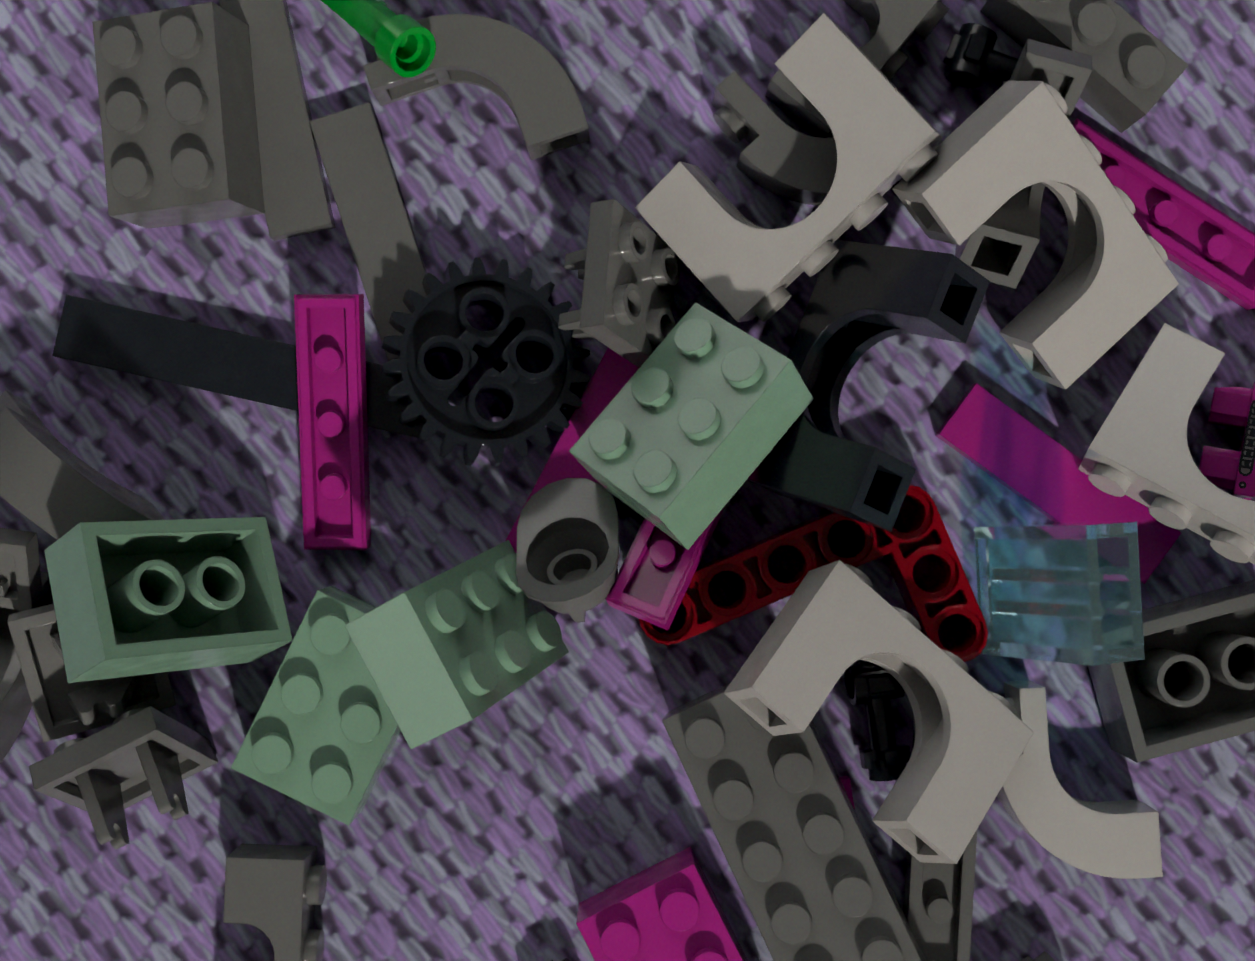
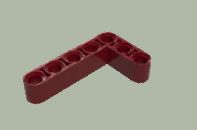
[639,485,988,662]

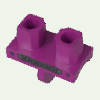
[1199,382,1255,500]

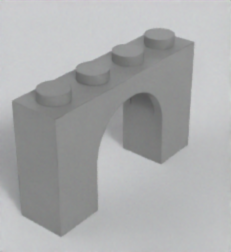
[635,13,943,322]
[892,81,1179,390]
[1078,323,1255,565]
[724,560,1034,864]

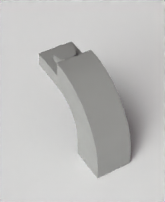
[997,680,1163,879]

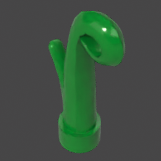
[321,0,436,78]

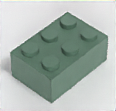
[569,302,813,550]
[44,517,293,683]
[344,540,569,749]
[231,586,401,826]

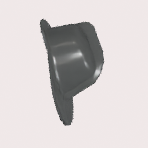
[515,478,619,623]

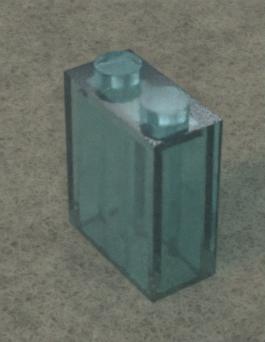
[974,522,1145,666]

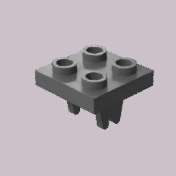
[558,199,680,368]
[7,603,176,742]
[29,706,218,850]

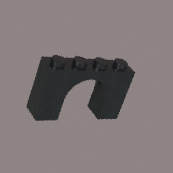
[747,240,990,532]

